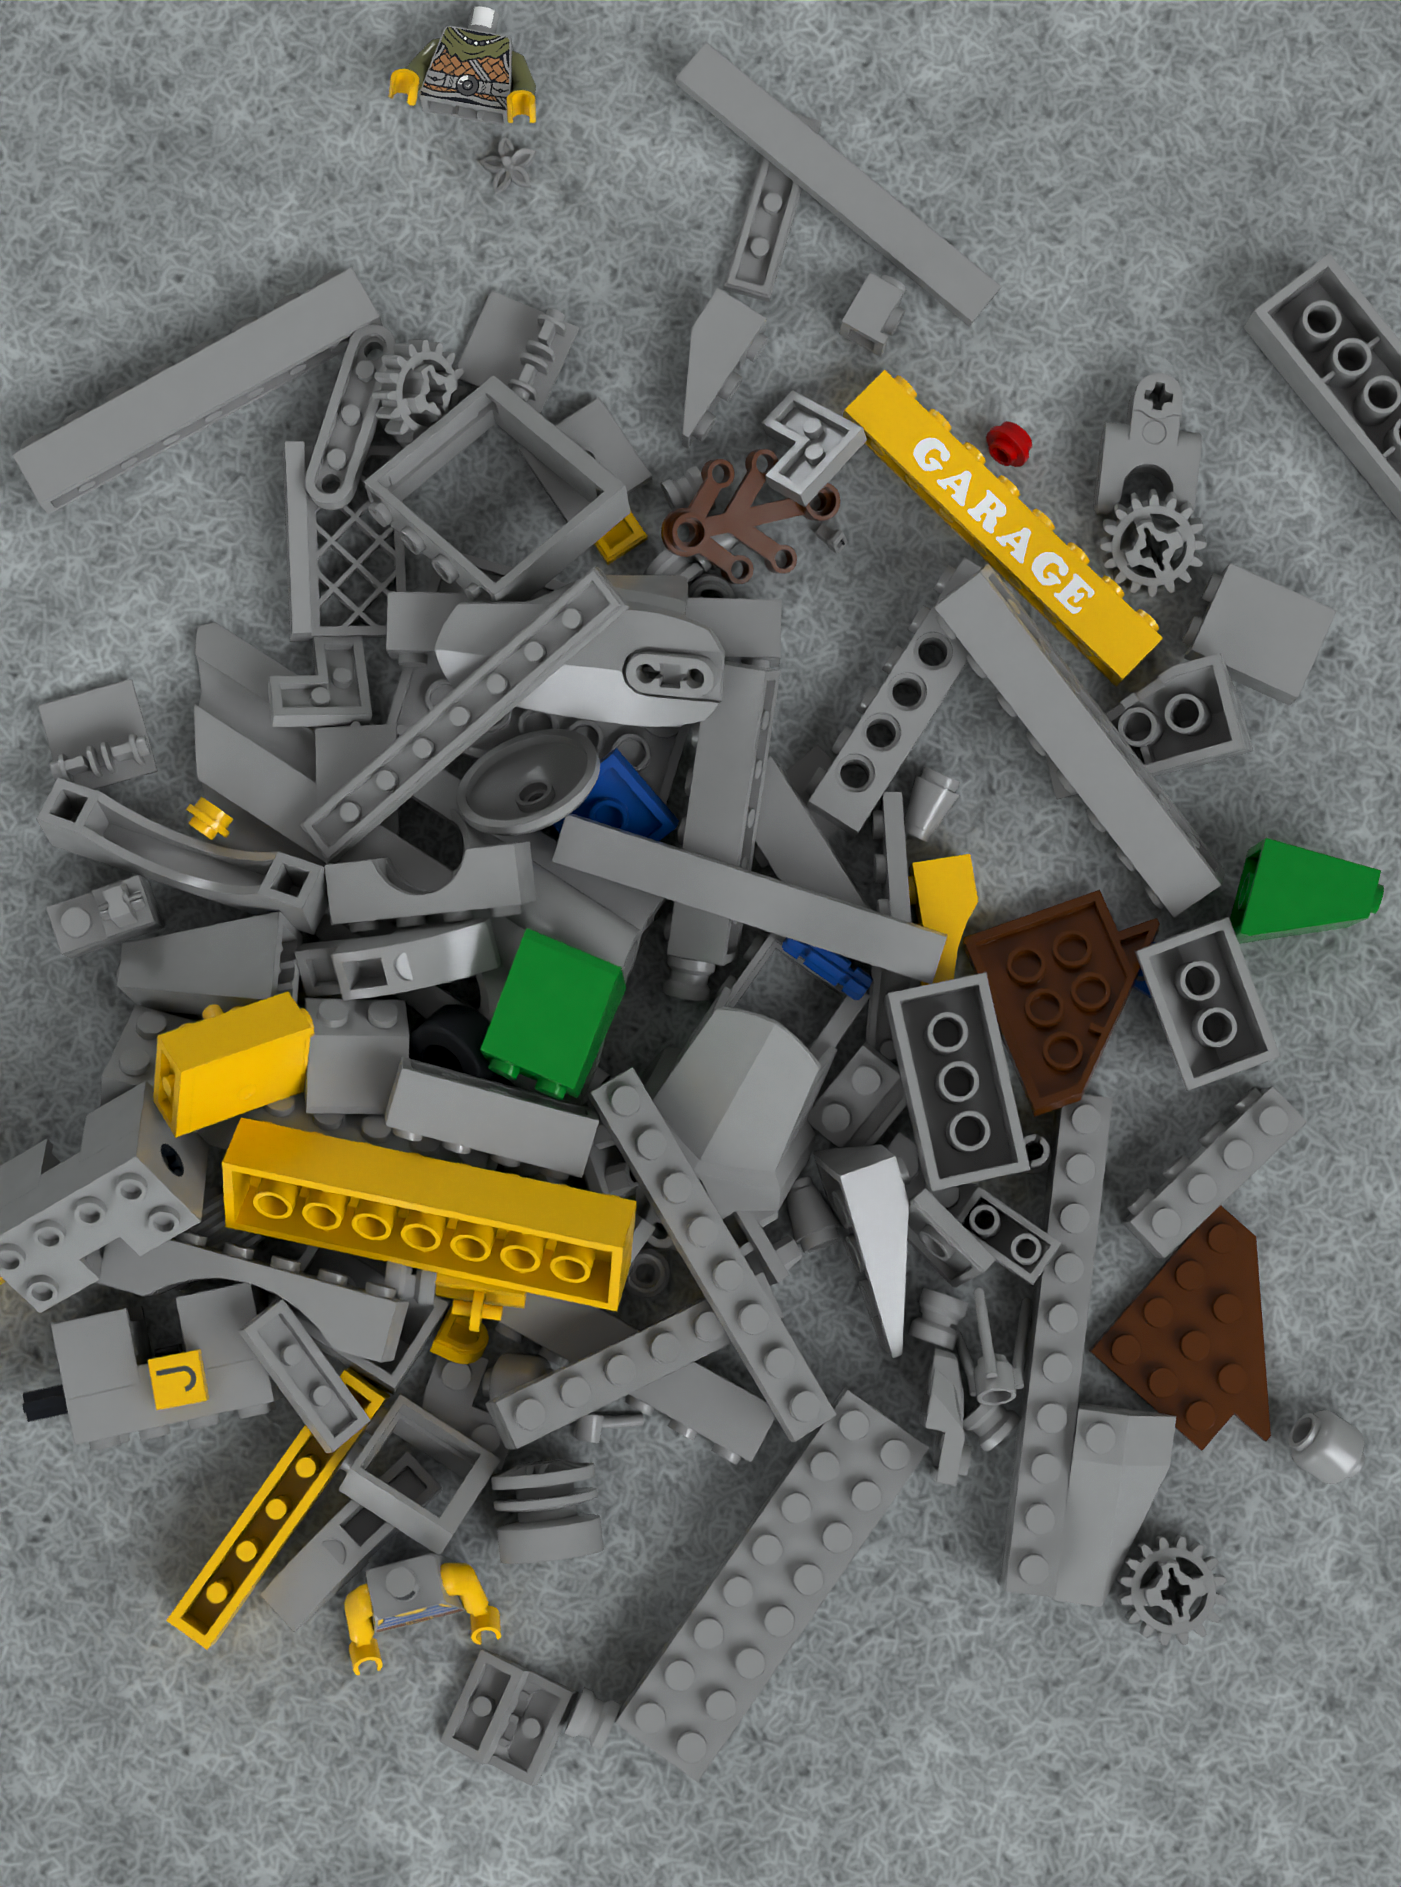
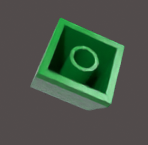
[1230,838,1384,944]
[481,928,626,1100]

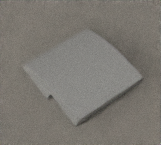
[440,1649,579,1786]

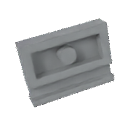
[807,1041,907,1148]

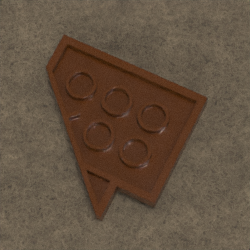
[963,890,1160,1117]
[1089,1205,1271,1451]

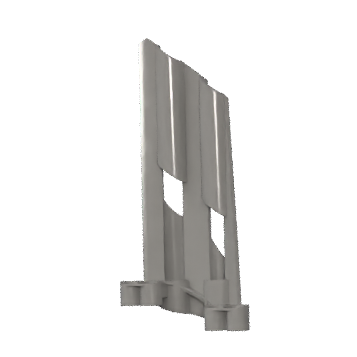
[194,622,671,1108]

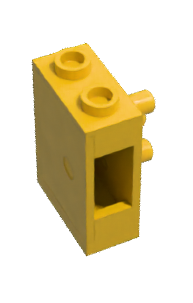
[153,991,314,1137]

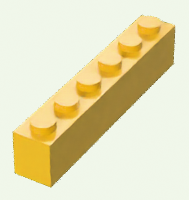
[166,1368,390,1650]

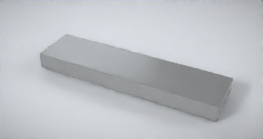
[724,112,822,302]

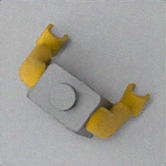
[344,1553,501,1675]

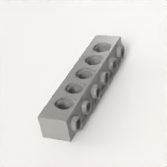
[805,557,1013,838]

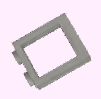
[715,933,870,1060]
[338,1394,501,1556]

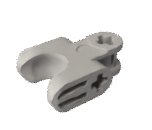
[1093,373,1202,520]

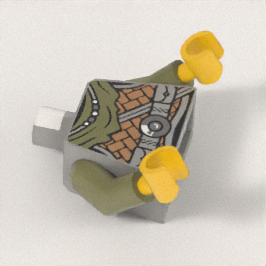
[388,6,536,127]

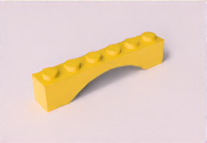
[908,854,978,986]

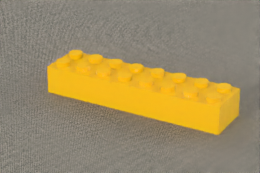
[222,1117,637,1312]

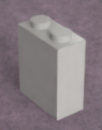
[1182,563,1337,705]

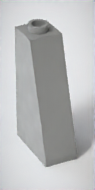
[116,911,303,1015]

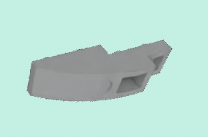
[294,917,502,1001]
[887,1132,1061,1285]
[260,1452,442,1632]

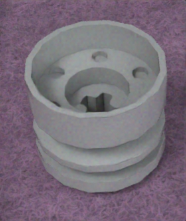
[491,1459,604,1564]

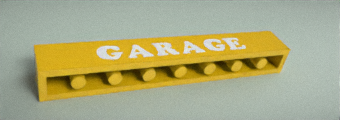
[843,370,1163,687]

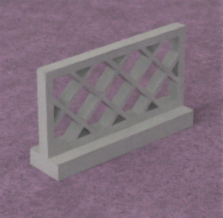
[283,441,406,642]

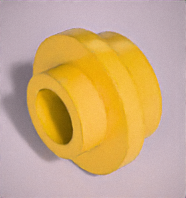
[185,796,234,840]

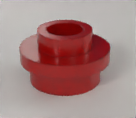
[986,421,1032,467]

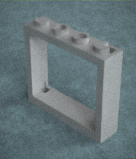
[364,375,631,602]

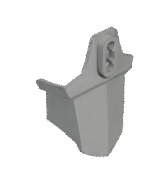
[635,987,838,1252]

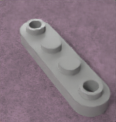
[305,324,397,510]

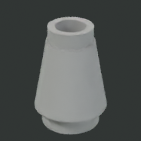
[904,766,960,842]
[786,1176,841,1254]

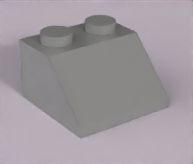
[304,998,409,1114]

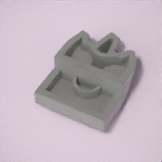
[919,1348,972,1486]

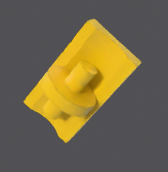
[435,1273,527,1332]

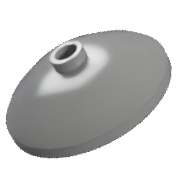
[457,729,600,836]

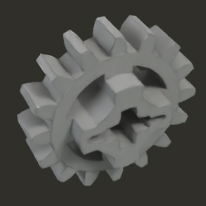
[372,339,467,444]
[1100,489,1207,597]
[1117,1534,1227,1645]

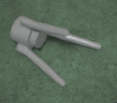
[955,1287,1031,1405]

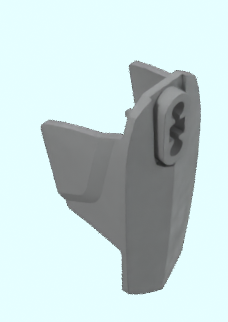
[434,575,725,727]

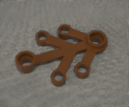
[661,449,840,584]

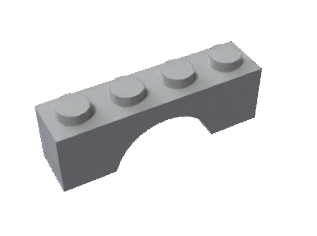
[324,841,537,932]

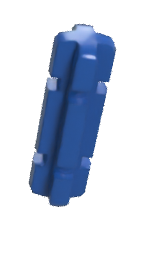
[782,937,873,1000]

